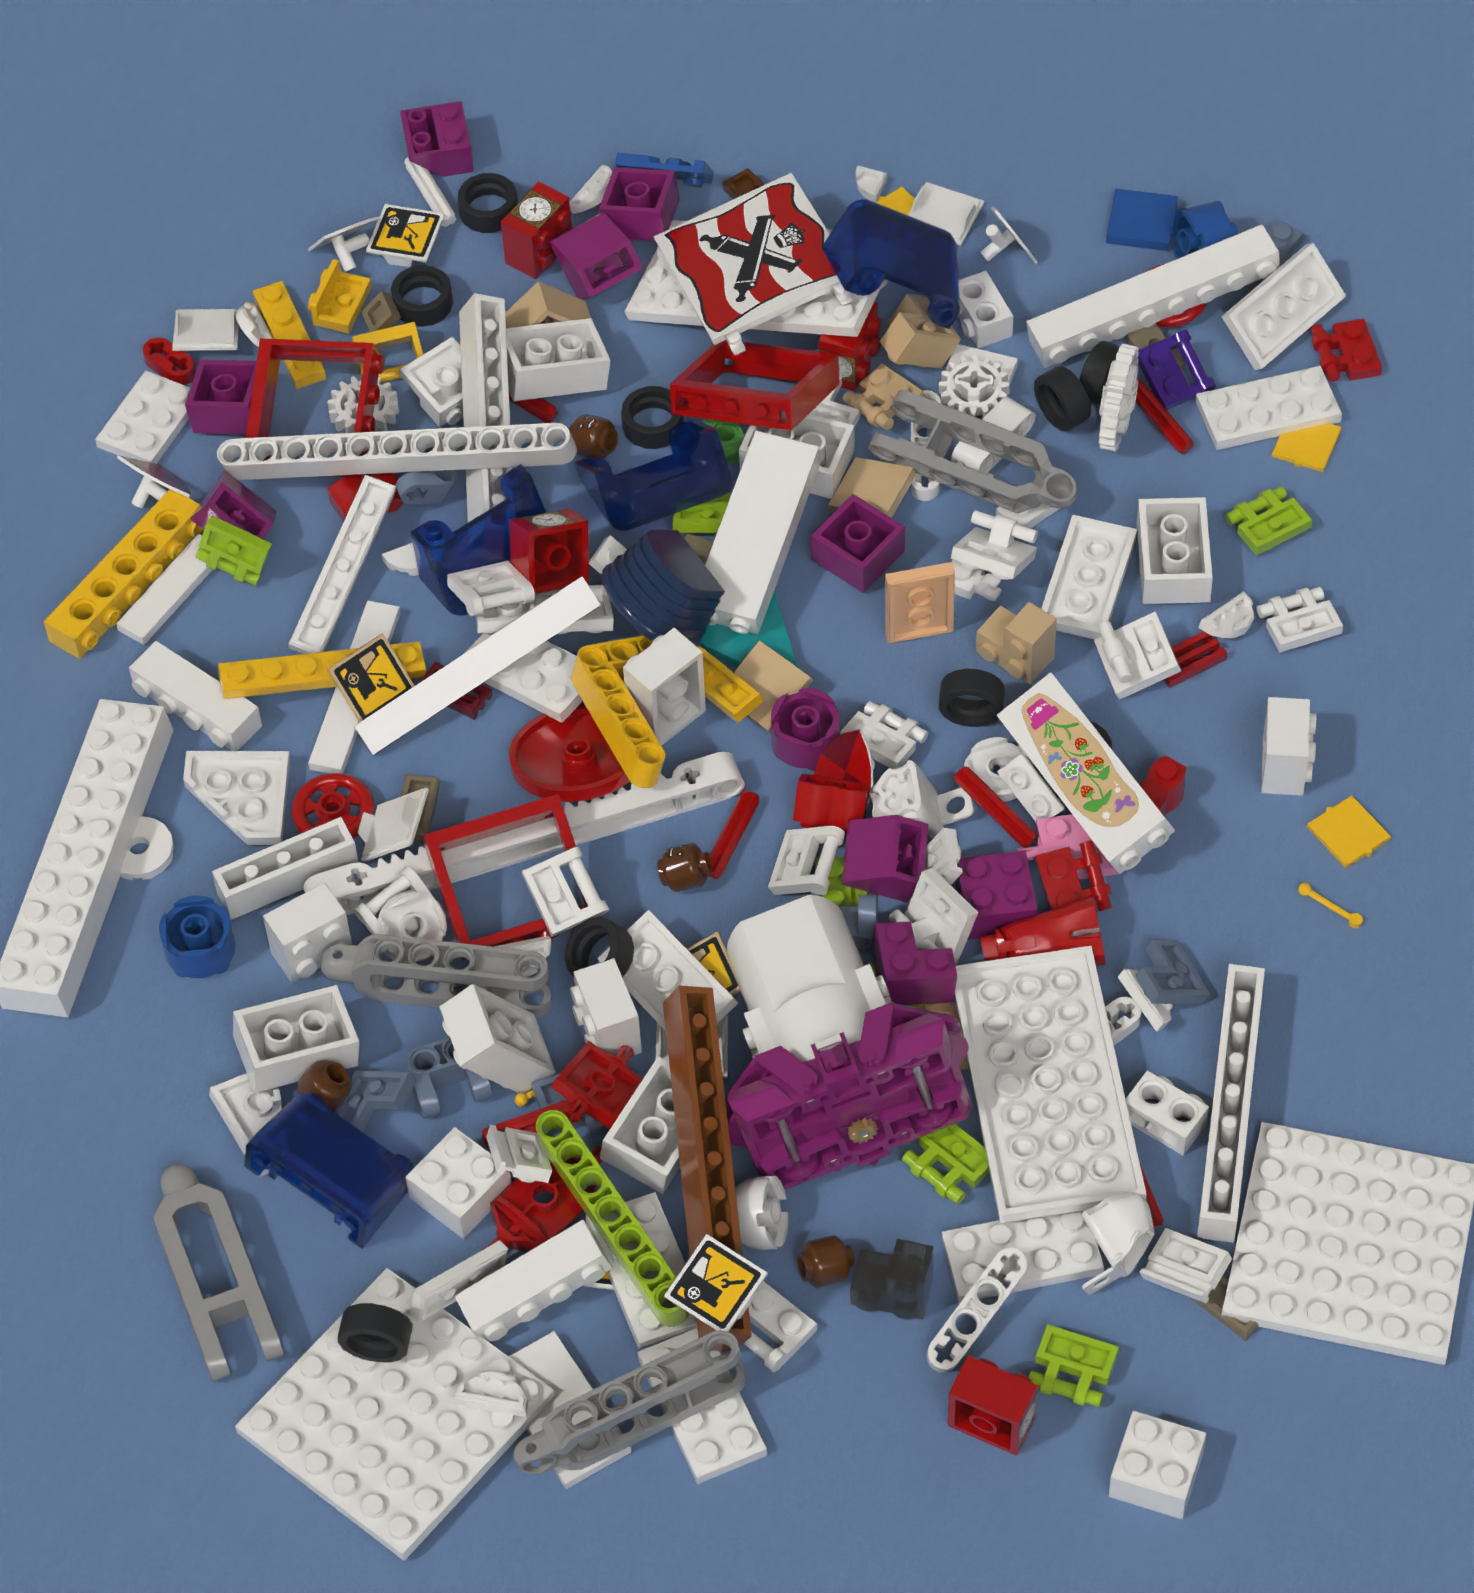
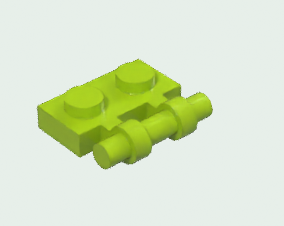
[1224,486,1312,556]
[195,515,272,586]
[902,1124,990,1205]
[1028,1324,1119,1407]

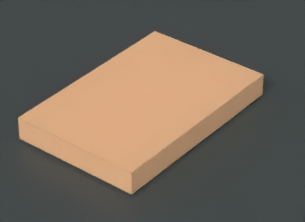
[885,562,955,644]

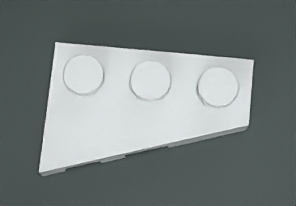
[209,1073,291,1177]

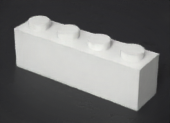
[129,641,262,751]
[212,817,358,920]
[455,1220,612,1342]

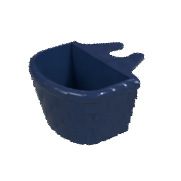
[601,529,725,647]

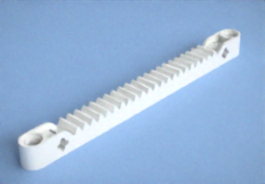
[303,751,745,915]

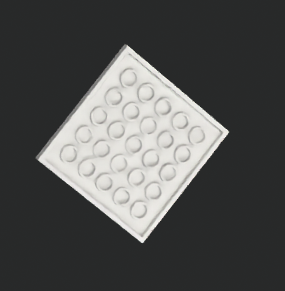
[1222,1122,1474,1365]
[235,1268,555,1561]

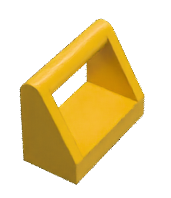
[351,322,423,383]

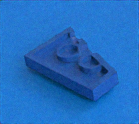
[615,153,714,187]

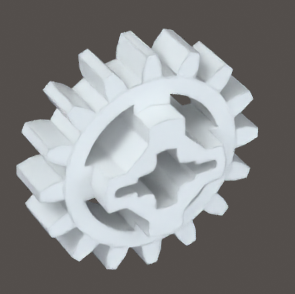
[939,354,1010,418]
[328,376,399,433]

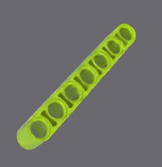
[536,1110,689,1327]

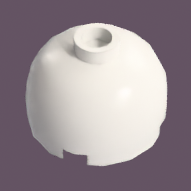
[735,1176,788,1250]

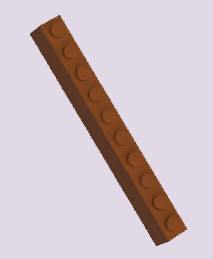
[663,986,752,1351]

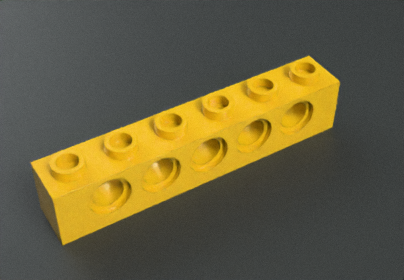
[43,489,203,659]

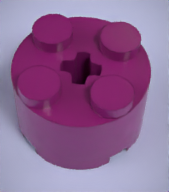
[771,688,840,771]

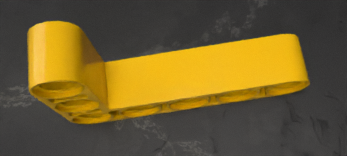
[571,635,666,788]

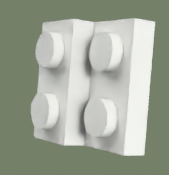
[400,337,463,427]

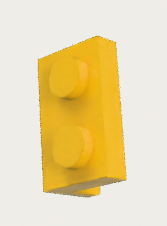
[308,259,372,334]

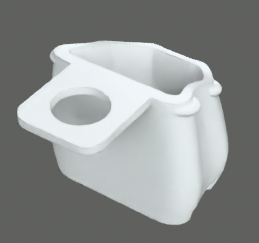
[869,760,974,838]
[1081,1192,1154,1295]

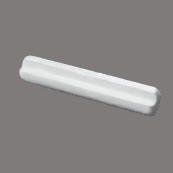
[404,157,456,227]

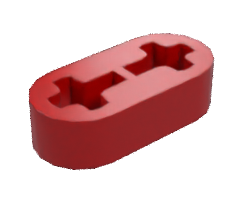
[142,337,196,385]

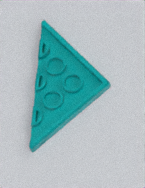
[700,591,798,668]

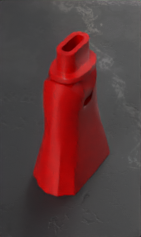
[980,895,1106,966]

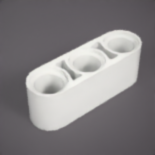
[951,396,1036,475]

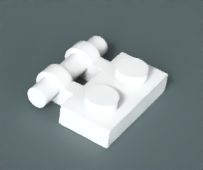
[1257,587,1343,653]
[840,701,929,769]

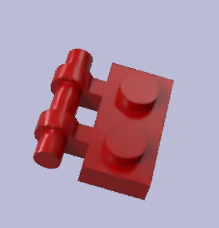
[1311,318,1382,382]
[1034,840,1112,912]

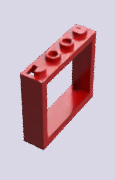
[245,338,384,477]
[670,340,840,431]
[423,794,588,961]

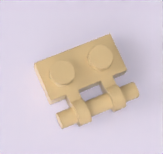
[843,363,926,431]

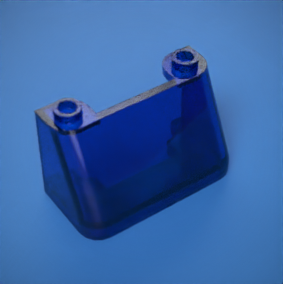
[822,199,960,329]
[574,419,732,531]
[410,464,547,616]
[244,1092,414,1249]

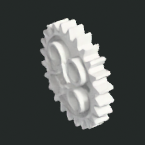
[1099,344,1139,452]

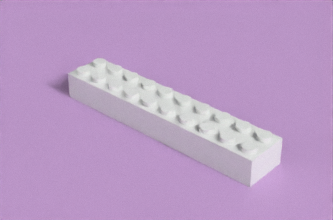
[0,699,173,1018]

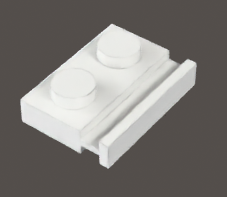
[925,827,963,885]
[486,1124,552,1183]
[1140,1228,1232,1303]

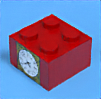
[501,181,572,279]
[819,302,882,392]
[510,508,589,594]
[948,1355,1038,1456]

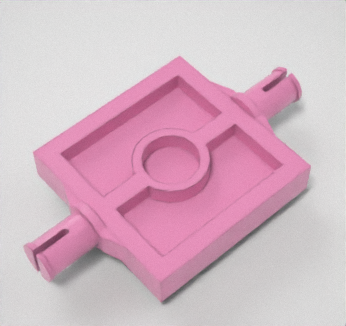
[1017,814,1118,880]

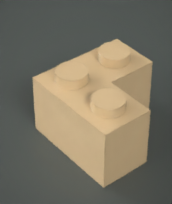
[505,281,591,328]
[880,294,961,369]
[976,602,1057,685]

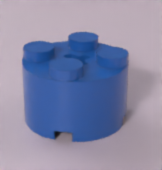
[1170,201,1238,259]
[159,896,235,978]

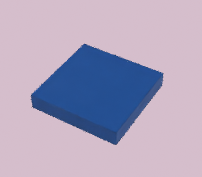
[1106,188,1178,251]

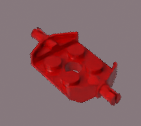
[481,1146,603,1253]

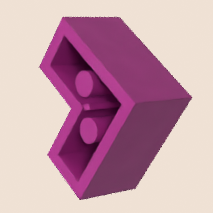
[872,921,958,1005]

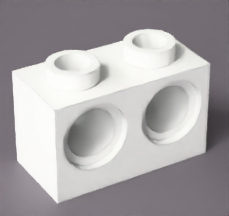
[948,271,1013,349]
[1125,1071,1209,1156]

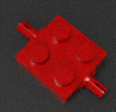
[551,1041,643,1129]

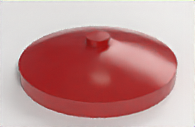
[509,705,630,802]

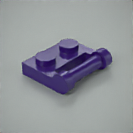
[1138,329,1216,410]

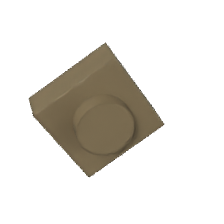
[361,291,401,332]

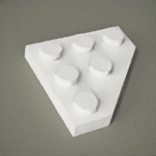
[183,751,290,845]

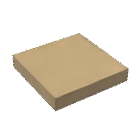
[828,457,916,518]
[734,640,813,734]

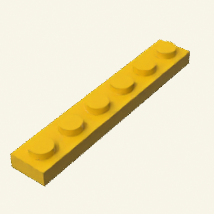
[218,641,426,699]

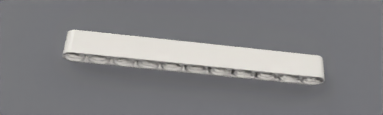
[217,423,577,480]

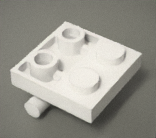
[950,510,1038,580]
[1094,611,1181,700]
[889,868,978,965]

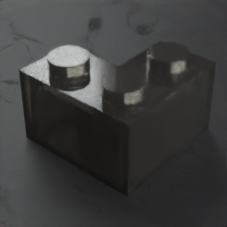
[850,1239,934,1320]

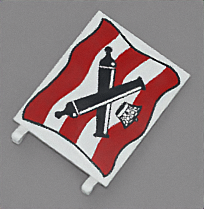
[654,173,857,356]

